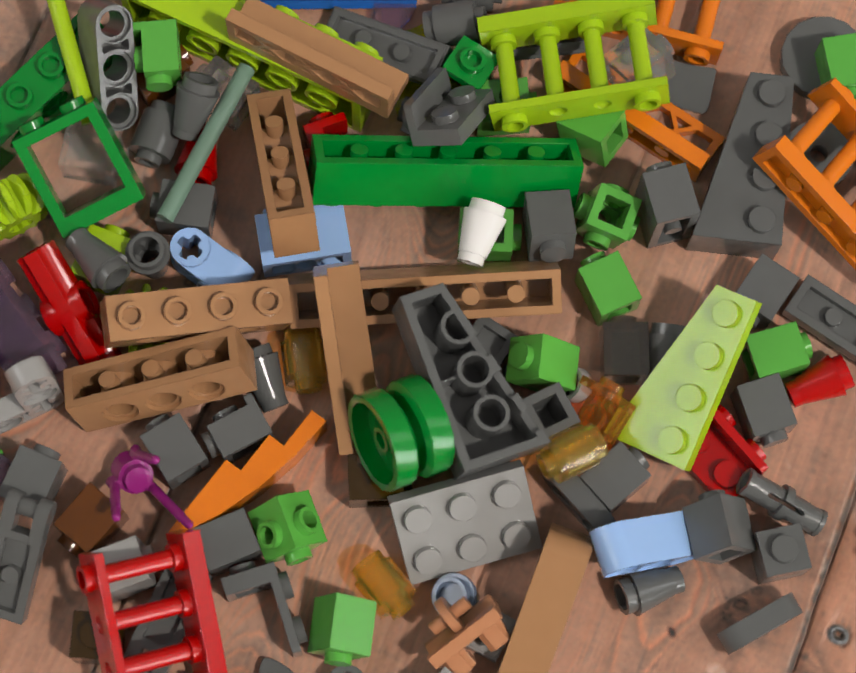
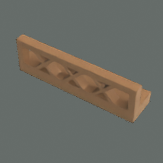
[225,0,409,119]
[313,260,377,456]

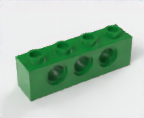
[0,14,113,171]

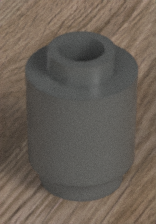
[422,0,488,47]
[129,100,180,169]

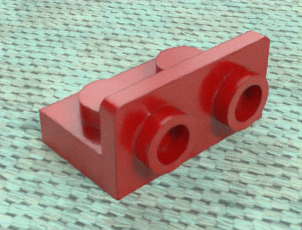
[688,404,769,497]

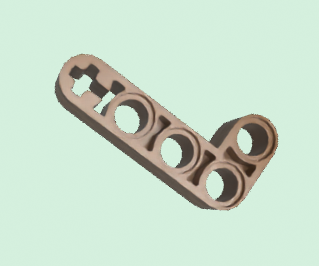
[498,522,593,673]

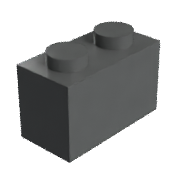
[634,161,701,249]

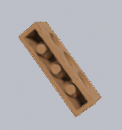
[246,88,320,258]
[99,277,293,348]
[63,326,258,432]

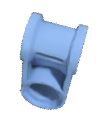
[170,227,255,286]

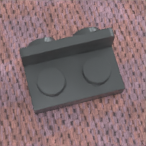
[403,68,495,146]

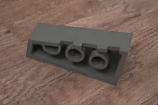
[686,72,794,260]
[392,283,551,480]

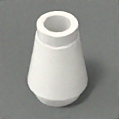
[457,197,507,267]

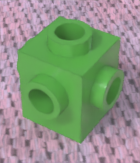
[573,183,642,251]
[247,490,327,566]

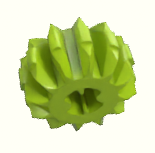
[0,172,48,241]

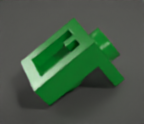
[442,35,498,89]

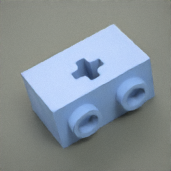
[254,205,352,278]

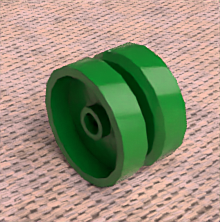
[348,374,455,492]

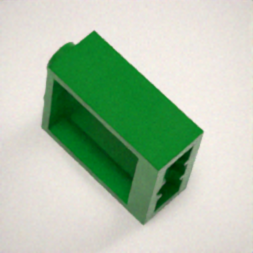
[11,95,146,239]

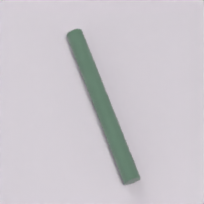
[157,63,255,224]

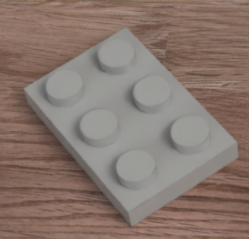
[387,459,542,585]

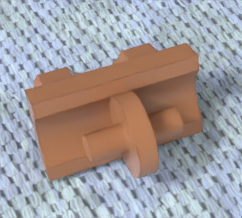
[424,593,510,673]

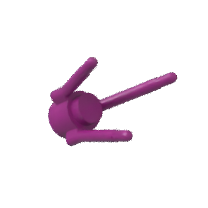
[105,444,193,529]

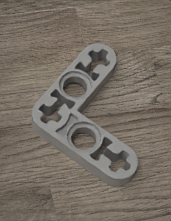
[0,356,65,434]

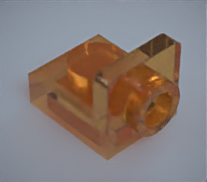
[573,375,636,453]

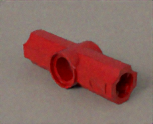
[17,239,122,365]

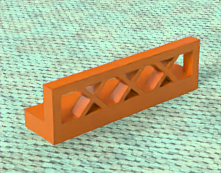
[560,53,725,182]

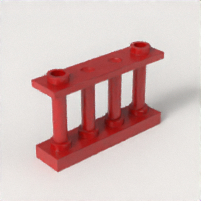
[76,529,228,673]

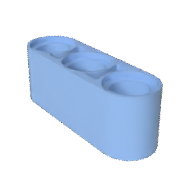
[589,510,694,578]

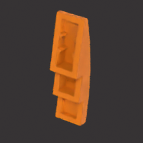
[168,410,327,532]

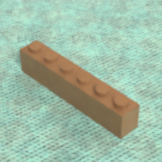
[288,260,562,329]

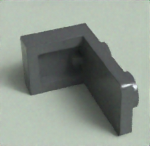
[221,561,308,657]

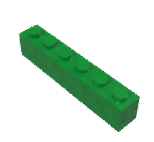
[307,134,584,208]

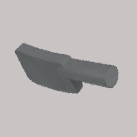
[617,45,716,114]

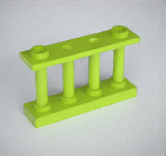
[477,0,670,133]

